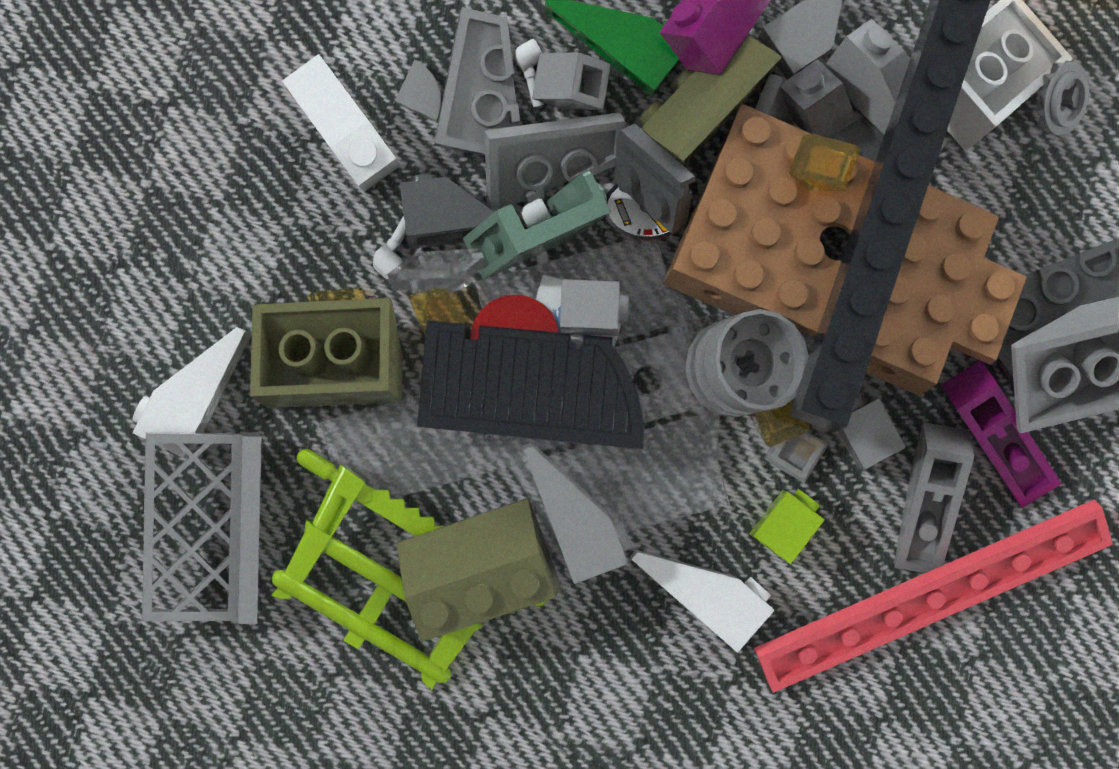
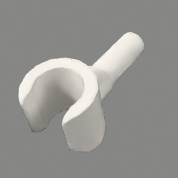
[514,39,544,107]
[521,198,551,266]
[373,216,406,279]

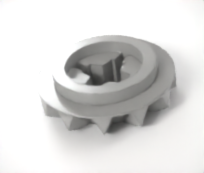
[1035,60,1089,136]

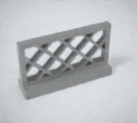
[142,432,262,624]

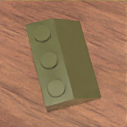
[639,35,782,167]
[250,298,403,408]
[396,497,561,642]

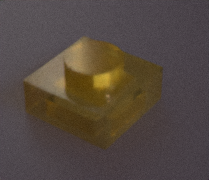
[408,278,469,336]

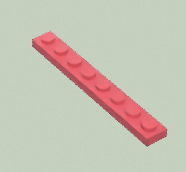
[754,499,1113,693]

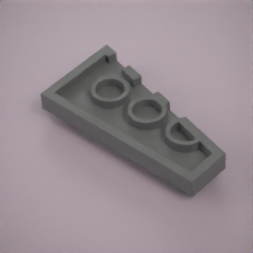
[996,238,1119,378]

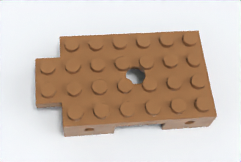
[663,103,1027,396]

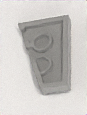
[434,7,520,156]
[485,112,625,212]

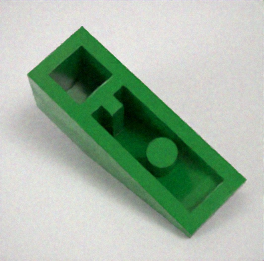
[545,0,681,98]

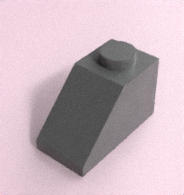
[400,174,494,250]

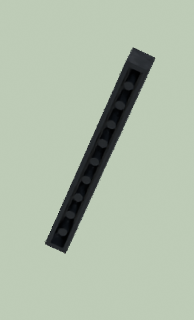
[789,0,991,432]

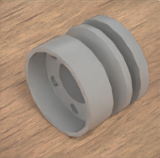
[685,309,809,418]

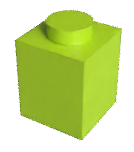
[749,489,825,564]

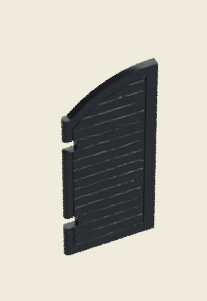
[417,320,645,449]

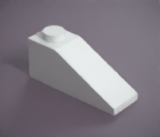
[282,54,400,192]
[133,327,252,458]
[630,550,775,653]

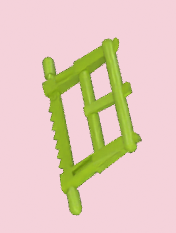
[271,449,546,690]

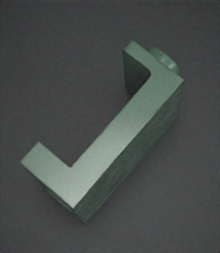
[463,171,611,280]

